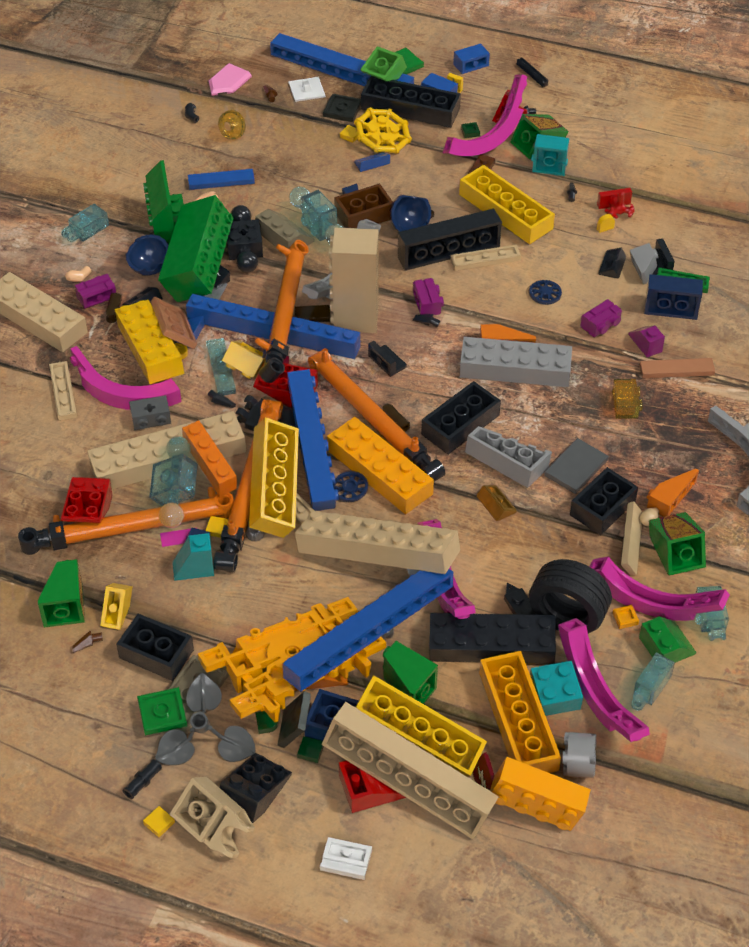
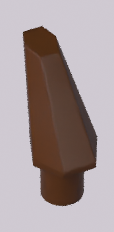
[263,85,278,102]
[73,631,103,653]

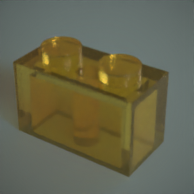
[612,379,643,419]

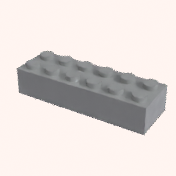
[460,337,572,387]

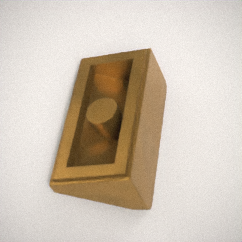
[477,485,517,521]

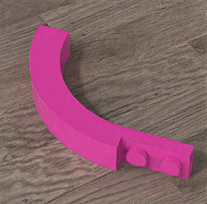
[443,74,528,156]
[70,346,182,410]
[417,519,476,619]
[589,557,730,621]
[558,618,650,742]

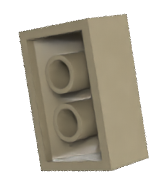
[255,209,315,248]

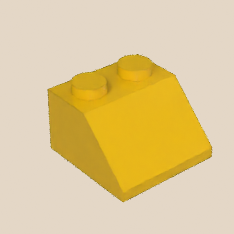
[222,340,265,379]

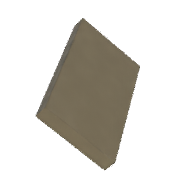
[167,655,229,735]

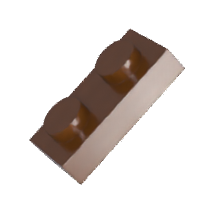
[468,154,495,174]

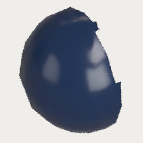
[390,195,431,232]
[126,235,168,276]

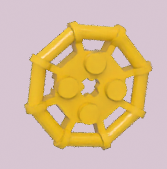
[354,107,412,154]

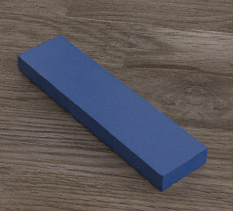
[188,169,255,190]

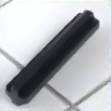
[516,57,549,87]

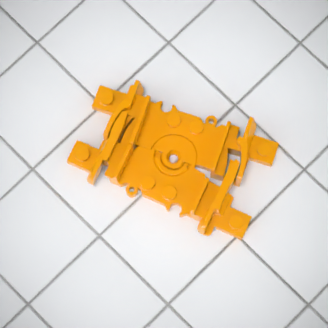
[198,597,386,723]

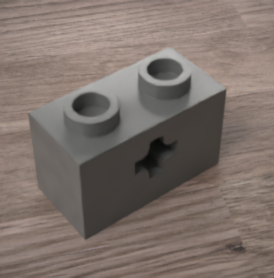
[129,395,171,430]

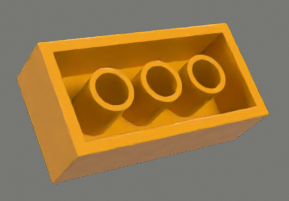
[490,757,591,831]

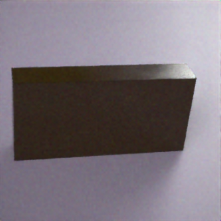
[295,305,331,322]

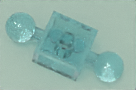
[289,186,344,244]
[149,436,198,528]

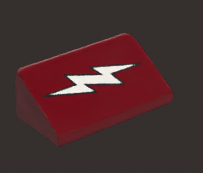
[472,752,495,790]

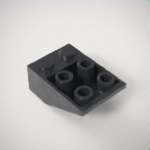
[220,753,292,823]

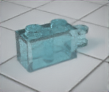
[61,204,109,242]
[696,586,729,641]
[631,652,675,711]

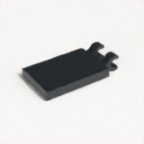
[236,395,299,441]

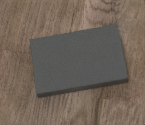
[544,438,609,494]

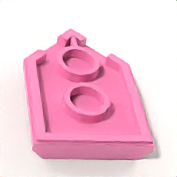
[208,63,252,96]

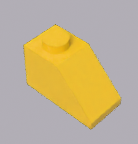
[100,583,133,630]

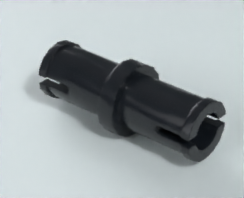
[123,759,162,799]

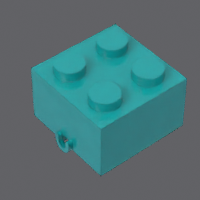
[531,134,570,176]
[530,661,583,716]

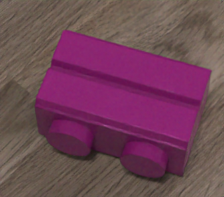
[75,274,116,309]
[413,278,444,315]
[580,299,622,338]

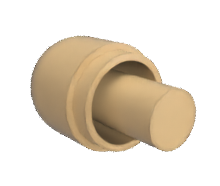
[640,508,659,526]

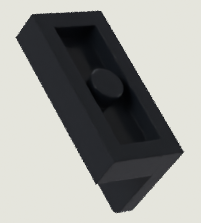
[653,238,675,275]
[368,341,407,377]

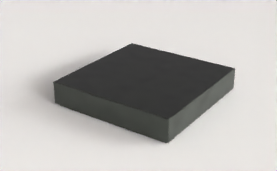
[323,94,361,122]
[277,691,311,748]

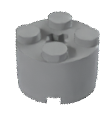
[563,732,596,778]

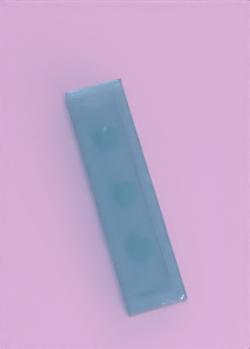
[206,338,236,395]

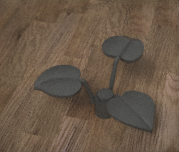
[155,673,256,765]

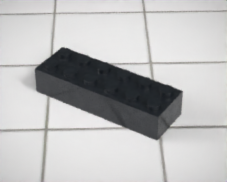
[361,76,461,128]
[398,208,502,271]
[429,613,556,664]

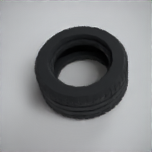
[529,559,612,634]

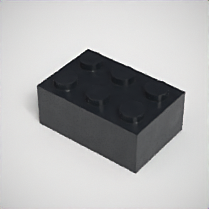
[570,467,638,536]
[116,613,194,681]

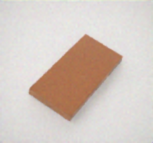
[151,297,197,349]

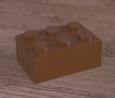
[334,183,393,229]

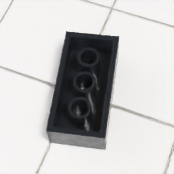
[421,381,501,455]

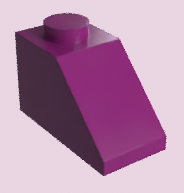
[628,325,665,358]

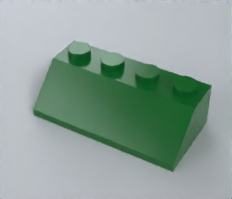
[143,160,174,233]

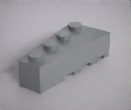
[465,426,552,488]

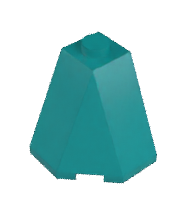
[172,533,214,581]

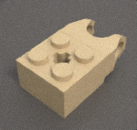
[170,777,255,858]

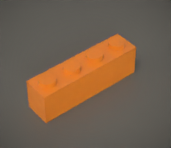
[182,420,237,497]

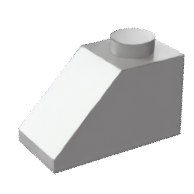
[630,243,658,285]

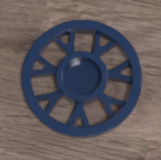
[529,280,562,305]
[333,471,368,502]

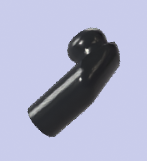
[185,103,199,123]

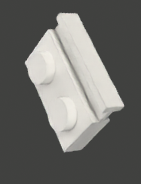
[320,837,372,880]

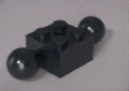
[227,205,263,273]

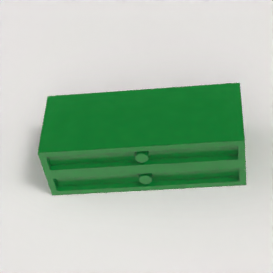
[158,195,233,303]

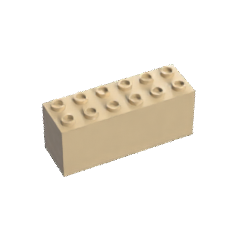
[329,228,379,333]

